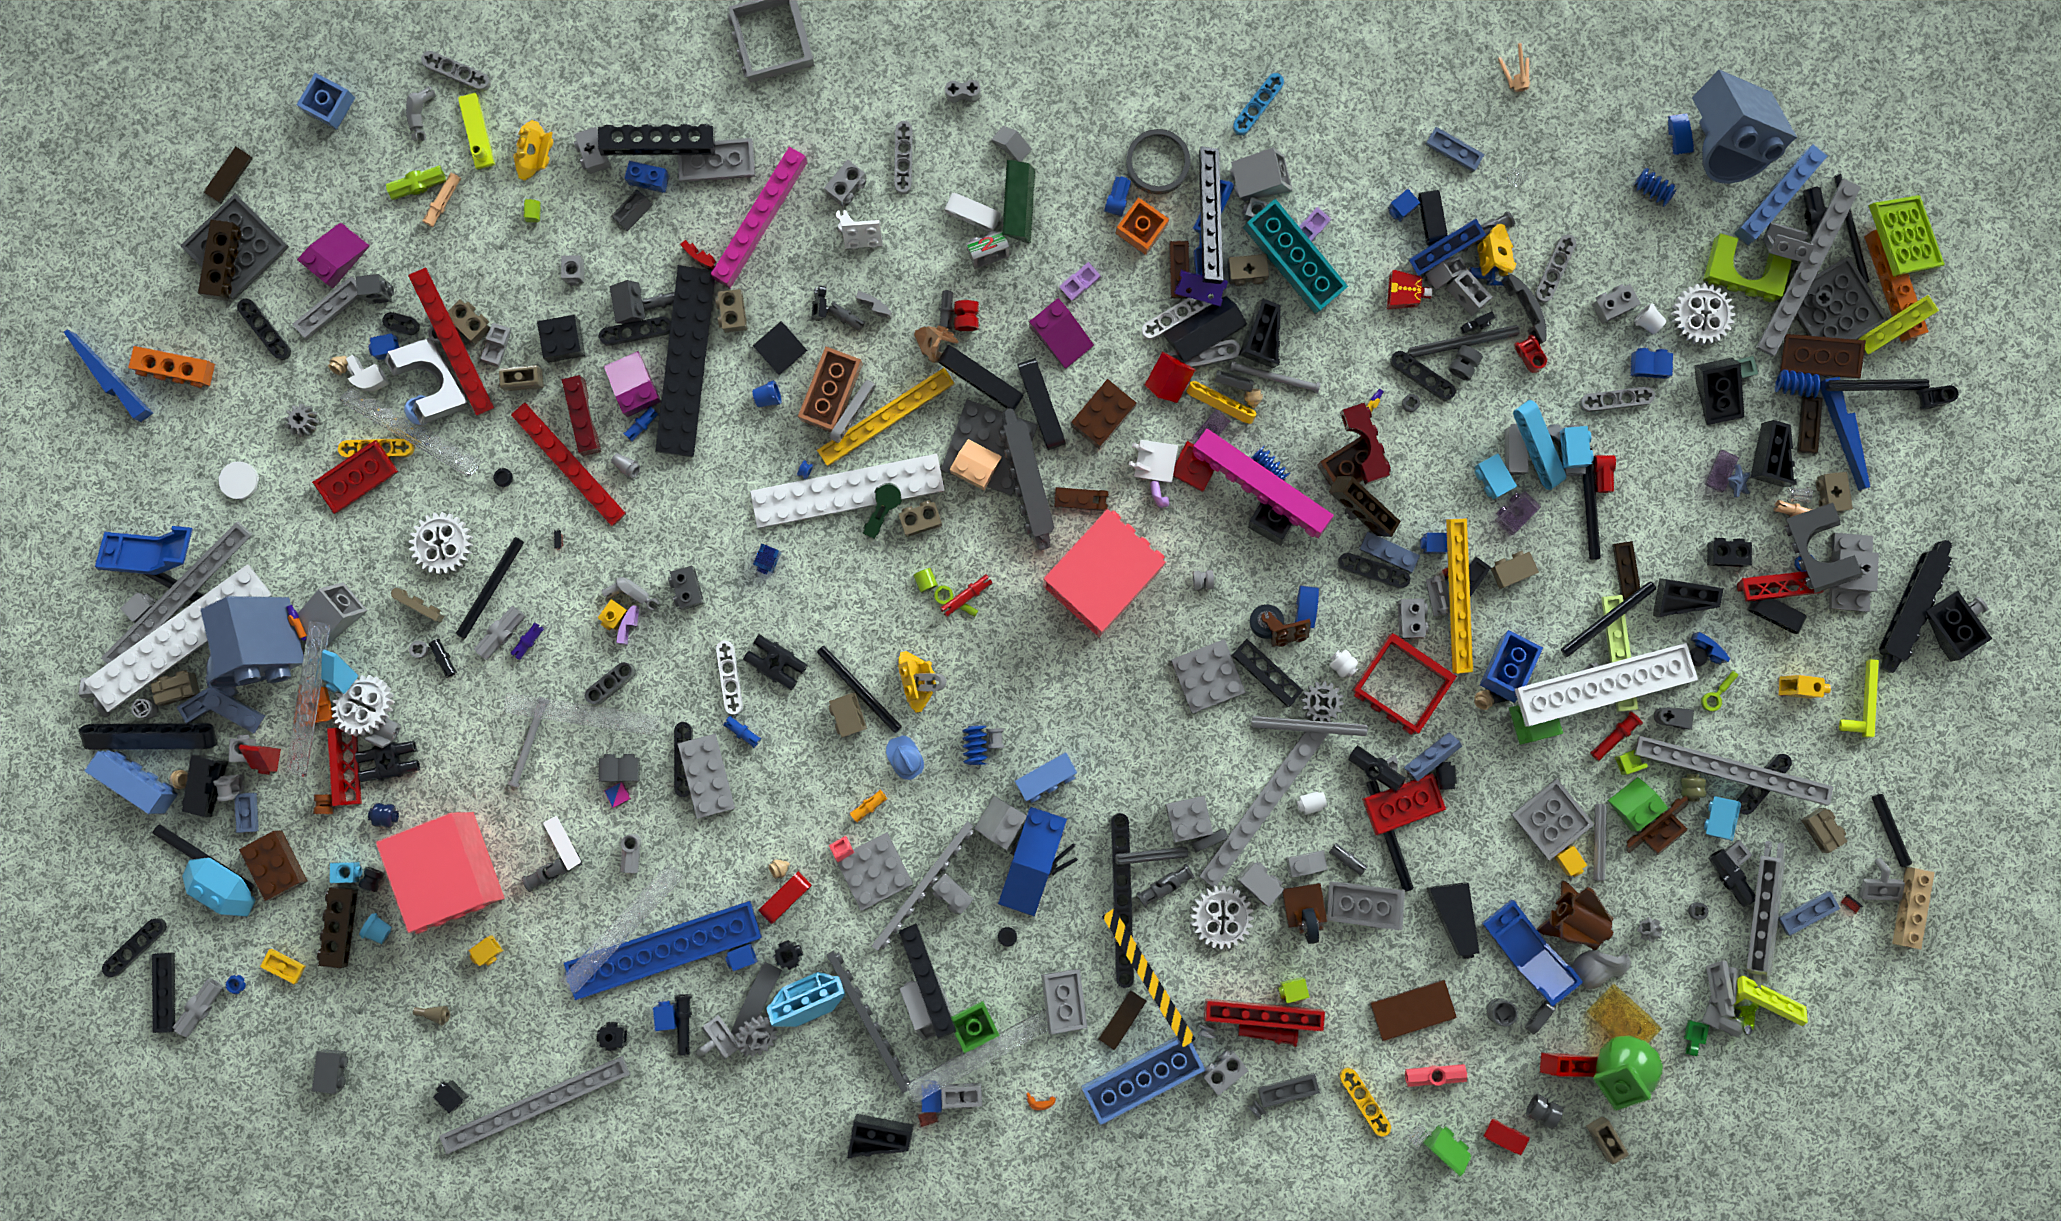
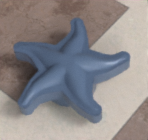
[1728,464,1750,498]

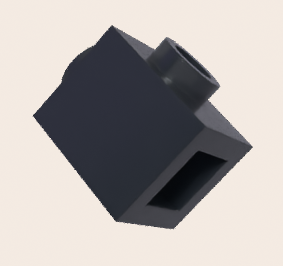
[433,1080,469,1114]

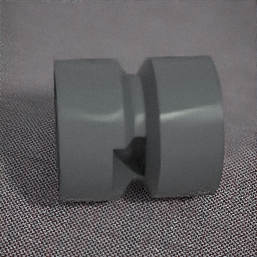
[1448,345,1483,381]
[1486,998,1518,1026]
[1526,1093,1564,1130]

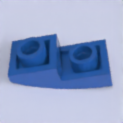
[1668,113,1694,155]
[1295,586,1319,628]
[1691,632,1730,665]

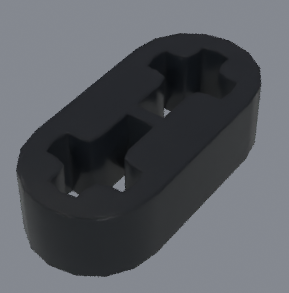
[382,312,420,335]

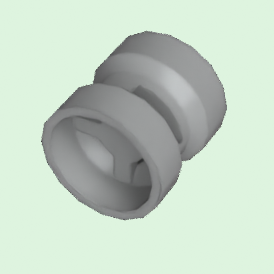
[1193,570,1214,590]
[131,699,159,719]

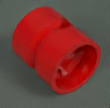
[954,300,979,331]

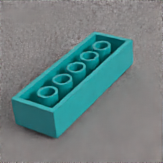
[1243,198,1349,314]

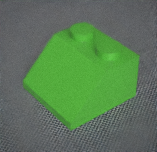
[1509,705,1563,745]
[1607,777,1668,832]
[952,1001,1000,1054]
[1423,1125,1472,1177]

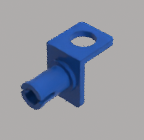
[1469,266,1509,286]

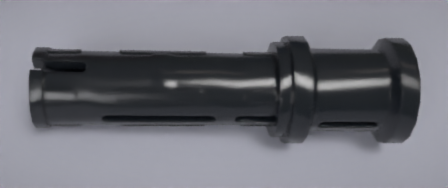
[674,994,692,1056]

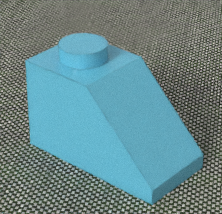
[321,649,359,694]

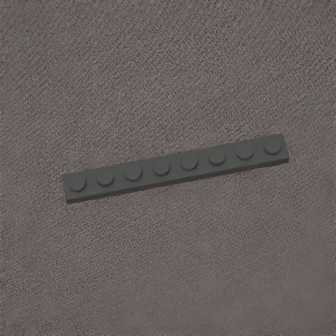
[827,950,911,1094]

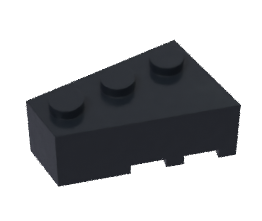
[1239,298,1281,368]
[1750,420,1797,487]
[1653,578,1724,617]
[182,754,229,817]
[847,1113,914,1159]

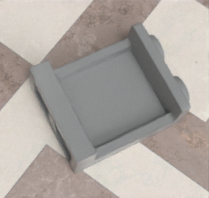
[1762,222,1814,263]

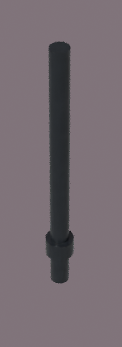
[1834,174,1870,284]

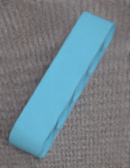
[1513,400,1566,490]

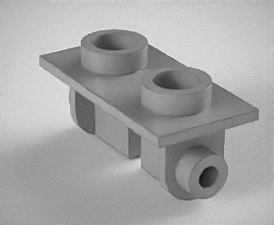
[1425,575,1450,616]

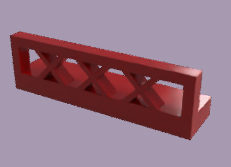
[1737,571,1824,602]
[327,728,362,806]

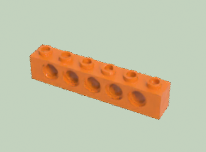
[1864,229,1929,342]

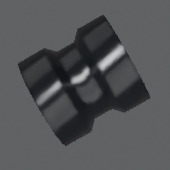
[358,867,385,892]

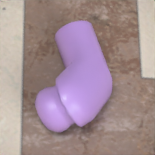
[1150,481,1169,508]

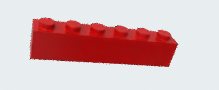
[1204,999,1325,1032]

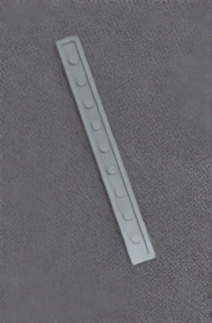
[1756,179,1861,357]
[101,521,253,664]
[1199,732,1329,887]
[1634,736,1834,806]
[439,1056,630,1154]

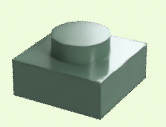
[1737,356,1758,379]

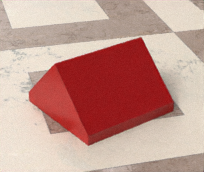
[1144,351,1195,403]

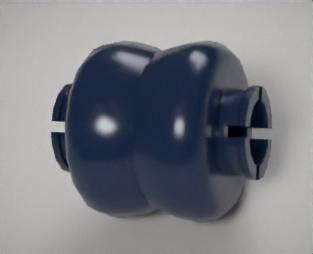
[368,803,399,828]

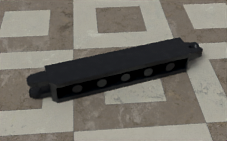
[1879,540,1952,673]

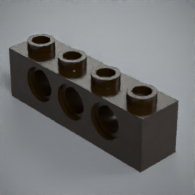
[198,219,241,301]
[1329,476,1401,537]
[317,886,358,968]

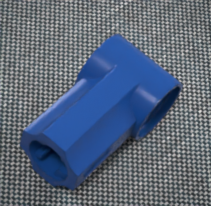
[1104,176,1131,217]

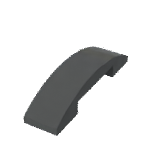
[1501,274,1547,345]
[731,962,782,1035]

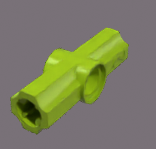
[386,165,446,200]

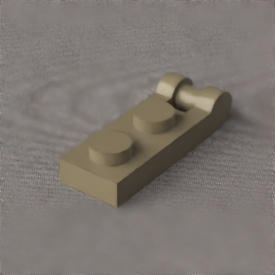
[391,588,445,623]

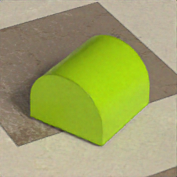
[524,199,541,223]
[913,568,938,593]

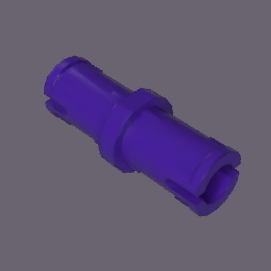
[510,622,544,660]

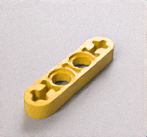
[1186,381,1257,424]
[338,439,415,458]
[1339,1068,1391,1137]

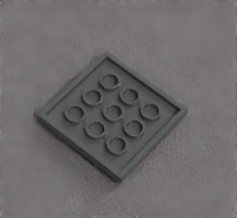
[180,193,289,299]
[1796,256,1889,340]
[941,399,1038,496]

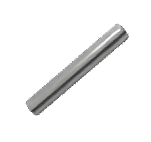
[1593,804,1607,881]

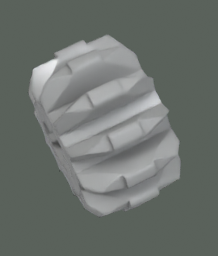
[284,404,319,437]

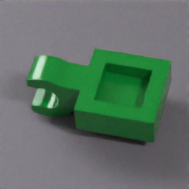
[1684,1020,1709,1057]

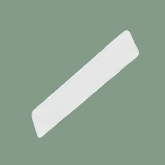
[543,816,581,870]

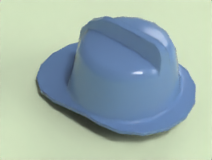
[886,736,924,780]

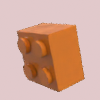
[1116,197,1169,255]

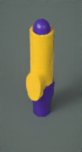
[1366,389,1384,412]

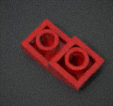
[680,240,716,271]
[1483,1118,1530,1156]

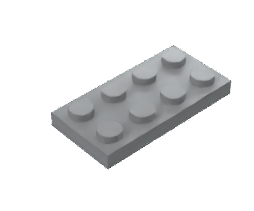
[678,138,755,183]
[677,734,735,819]
[1327,881,1405,930]

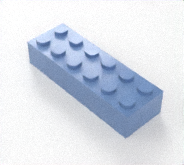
[1082,1036,1205,1125]

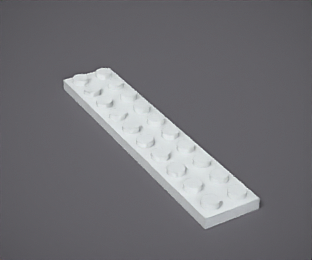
[750,454,945,529]
[84,564,272,712]
[1515,643,1698,727]

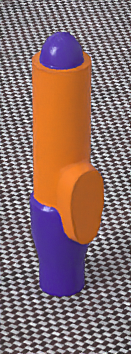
[286,605,307,641]

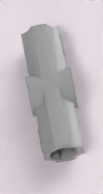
[474,606,526,660]
[173,978,223,1037]

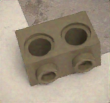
[715,289,747,333]
[448,299,490,345]
[898,500,942,537]

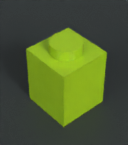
[1278,977,1310,1003]

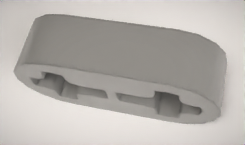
[913,673,946,691]

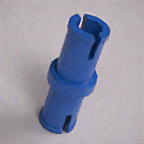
[623,407,659,442]
[723,716,761,748]

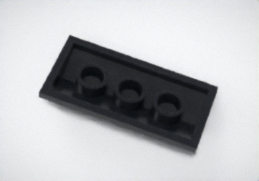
[1163,296,1247,363]

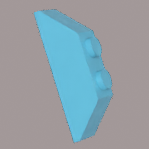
[182,858,256,917]
[766,972,845,1027]

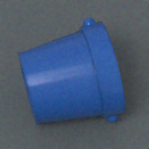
[752,380,782,408]

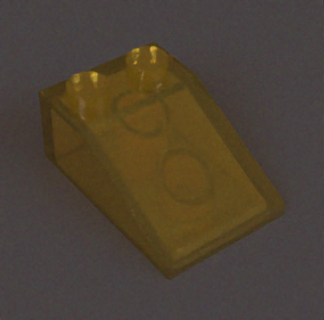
[1587,984,1662,1043]

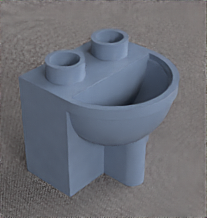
[1692,69,1797,184]
[200,596,305,688]

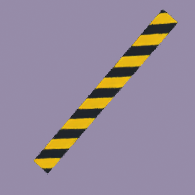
[1102,909,1196,1047]

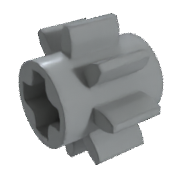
[1637,917,1664,943]

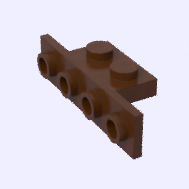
[1626,796,1688,855]

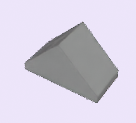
[991,126,1032,162]

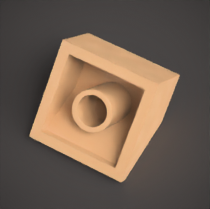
[950,439,1002,491]

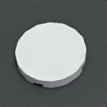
[219,461,259,500]

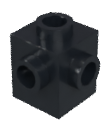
[774,940,804,970]
[597,1022,628,1051]

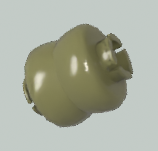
[1681,774,1706,802]

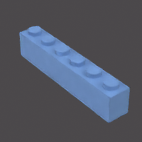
[1734,144,1827,245]

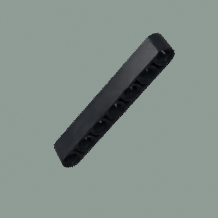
[78,723,217,750]

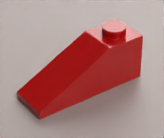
[239,745,281,775]
[1540,1052,1598,1077]

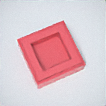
[829,836,855,862]

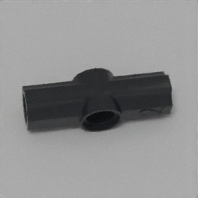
[1803,187,1827,237]
[1348,745,1406,793]
[1708,849,1756,907]

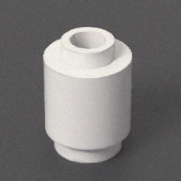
[1297,792,1327,815]

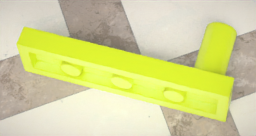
[458,93,495,170]
[1858,295,1940,355]
[1839,659,1879,738]
[1732,975,1808,1026]

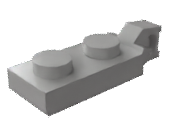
[1706,961,1735,1018]

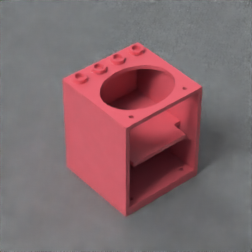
[1043,509,1166,638]
[376,812,505,934]

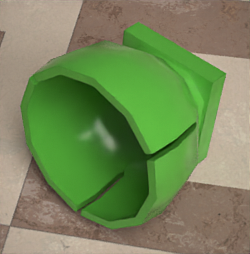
[1593,1036,1663,1111]

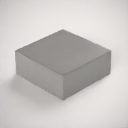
[1725,840,1752,867]

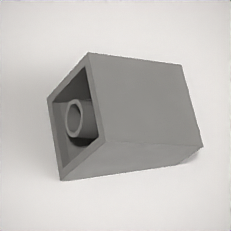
[1230,147,1293,201]
[297,582,368,647]
[974,795,1027,850]
[900,974,955,1041]

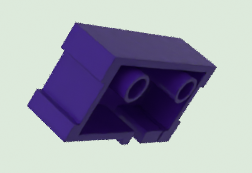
[1174,270,1228,306]

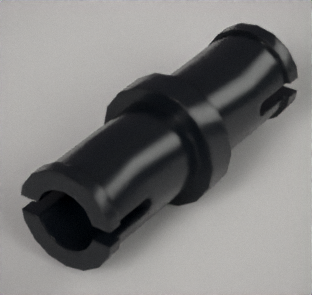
[428,639,457,678]

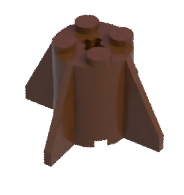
[1537,880,1614,950]

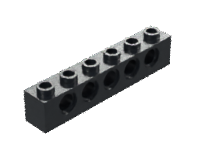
[598,124,715,156]

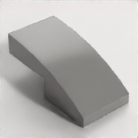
[856,291,892,319]
[480,323,511,367]

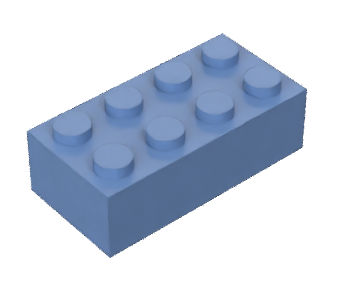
[84,750,178,814]

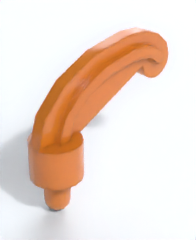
[1026,1093,1056,1110]

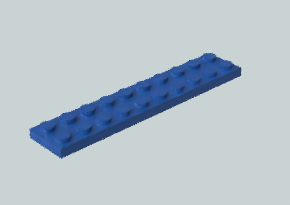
[564,900,762,1000]

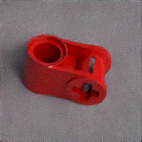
[1514,335,1547,373]

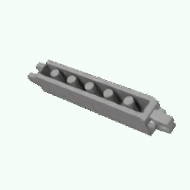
[1747,841,1785,989]

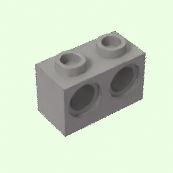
[824,159,867,207]
[1202,1050,1249,1096]
[941,1083,982,1109]

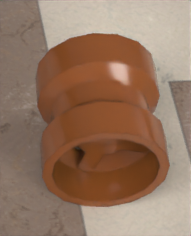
[313,794,334,814]

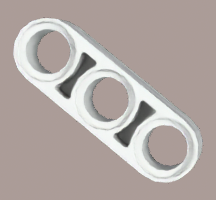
[944,193,1001,232]

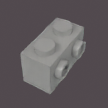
[1592,284,1641,324]
[1398,599,1429,639]
[932,873,974,914]

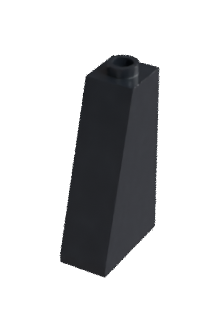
[1427,882,1480,959]

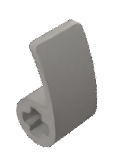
[364,718,401,748]

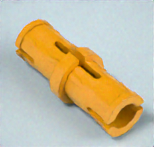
[850,789,888,823]

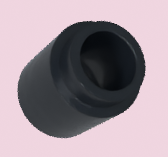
[1436,762,1457,790]

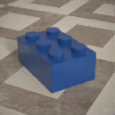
[1480,630,1543,703]

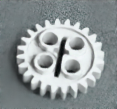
[1671,283,1735,345]
[409,512,473,575]
[331,675,394,737]
[1190,885,1254,949]

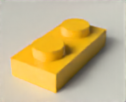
[260,949,306,984]

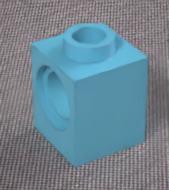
[330,862,362,883]

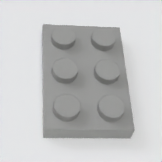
[1041,969,1087,1034]

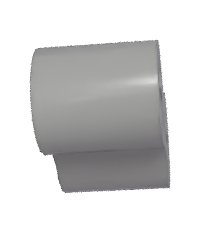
[945,80,981,103]

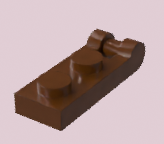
[1054,487,1109,511]

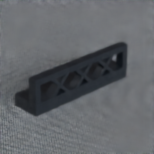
[1231,639,1304,707]

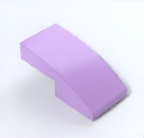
[1299,207,1331,242]
[1059,262,1102,301]
[616,606,639,645]

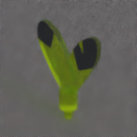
[1731,1002,1760,1035]

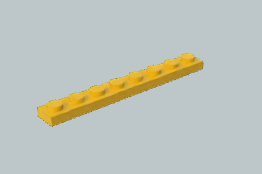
[817,368,955,467]
[1446,518,1473,674]

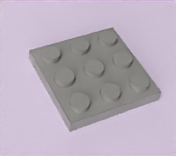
[1171,639,1246,713]
[1511,779,1594,861]
[835,832,913,911]

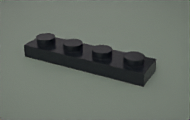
[152,952,175,1033]

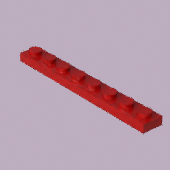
[408,267,495,416]
[511,402,627,526]

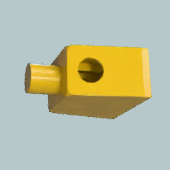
[1778,675,1831,698]

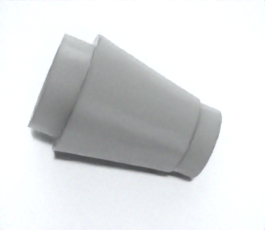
[611,453,641,478]

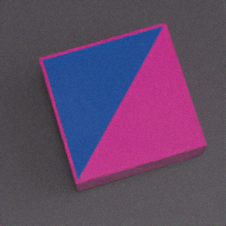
[604,782,631,808]

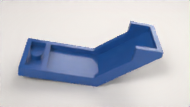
[95,526,193,575]
[998,807,1067,917]
[1482,899,1583,1007]

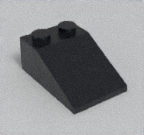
[1694,358,1745,425]
[1925,590,1993,662]

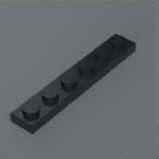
[899,924,957,1039]

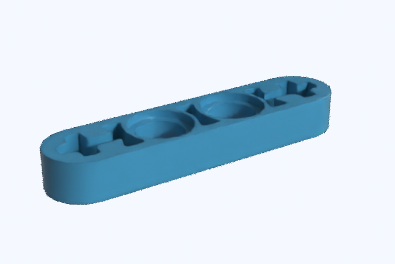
[1233,73,1284,135]

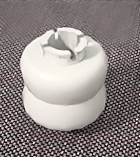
[1330,650,1358,678]

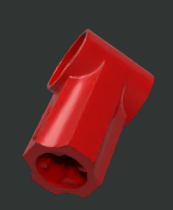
[1593,455,1616,493]

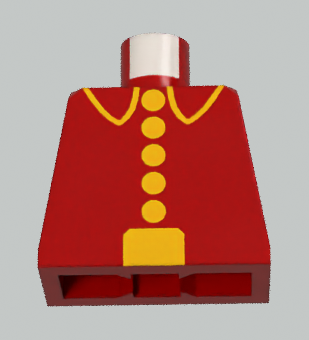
[1387,270,1432,309]

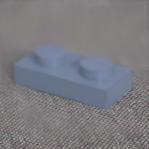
[235,793,259,833]

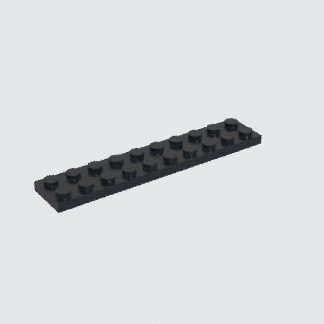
[655,265,715,457]

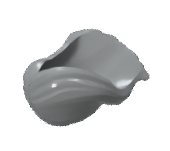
[1573,950,1631,989]

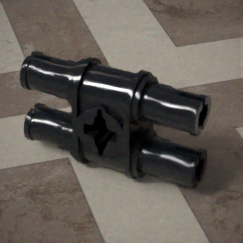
[743,634,808,690]
[355,741,420,782]

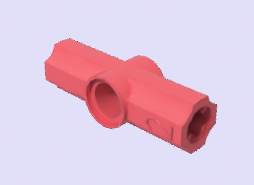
[1405,1064,1467,1087]

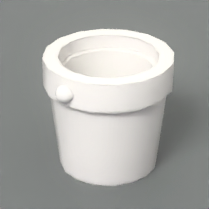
[1634,303,1666,334]

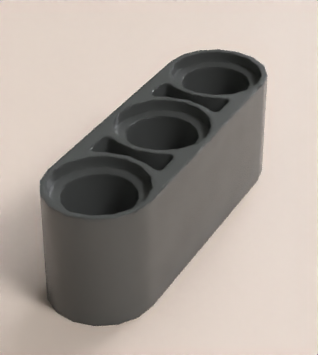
[585,662,636,705]

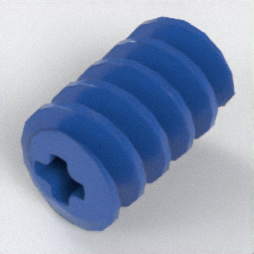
[1633,168,1677,207]
[1775,369,1820,398]
[1251,445,1290,480]
[962,726,988,765]

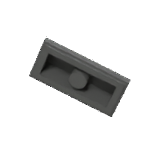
[611,189,653,231]

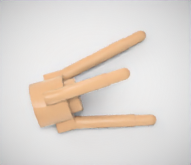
[1498,43,1530,92]

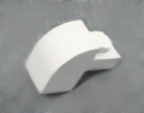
[346,355,390,392]

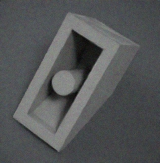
[1426,255,1469,290]
[1286,850,1327,877]

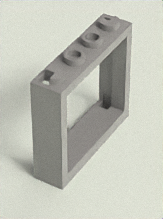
[727,0,815,83]

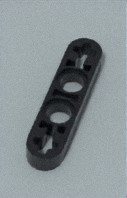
[237,298,291,360]
[599,317,671,346]
[1390,351,1456,401]
[1337,553,1411,589]
[674,722,693,797]
[1736,754,1792,815]
[102,918,167,977]

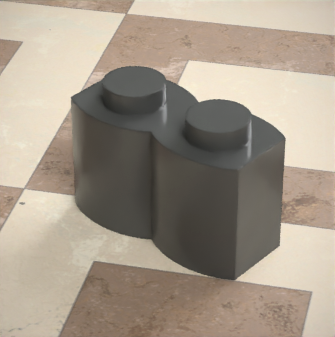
[598,754,640,782]

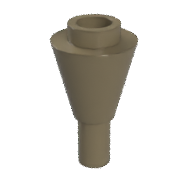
[413,1006,450,1025]

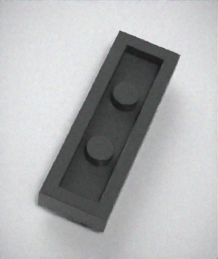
[1257,1073,1320,1108]

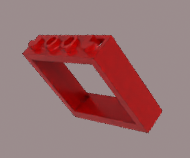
[1352,633,1457,735]

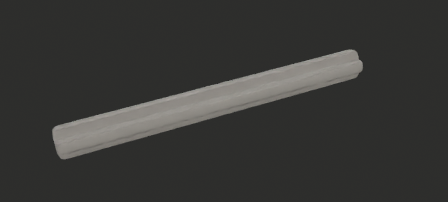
[1251,716,1368,736]

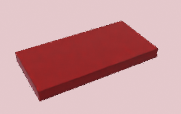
[312,440,399,514]
[1362,773,1446,836]

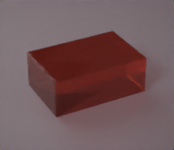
[918,1112,938,1127]

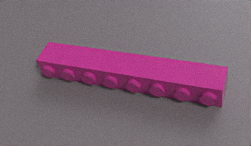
[711,147,808,289]
[1193,429,1334,539]

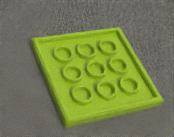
[1868,195,1944,277]

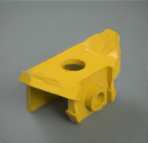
[513,120,553,180]
[1477,224,1517,276]
[898,651,936,713]

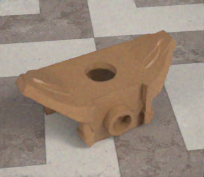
[914,326,958,363]

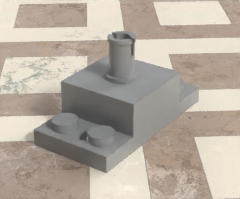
[1829,533,1879,612]

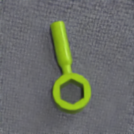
[934,585,979,617]
[1701,671,1739,712]

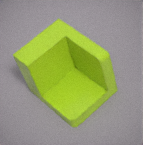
[1615,750,1648,775]

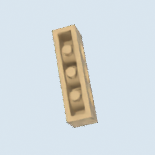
[1892,867,1935,949]

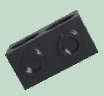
[1707,538,1752,567]

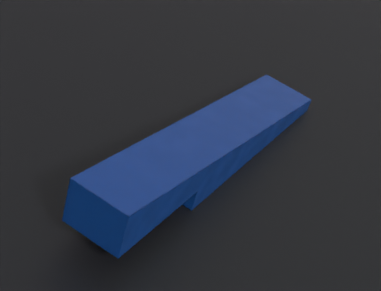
[64,329,153,422]
[1820,377,1870,491]

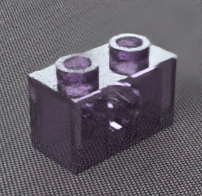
[1495,491,1541,536]

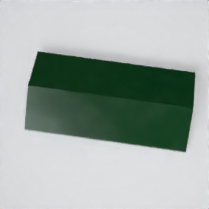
[1002,160,1035,243]

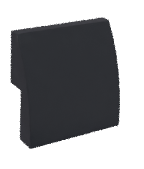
[752,321,808,375]

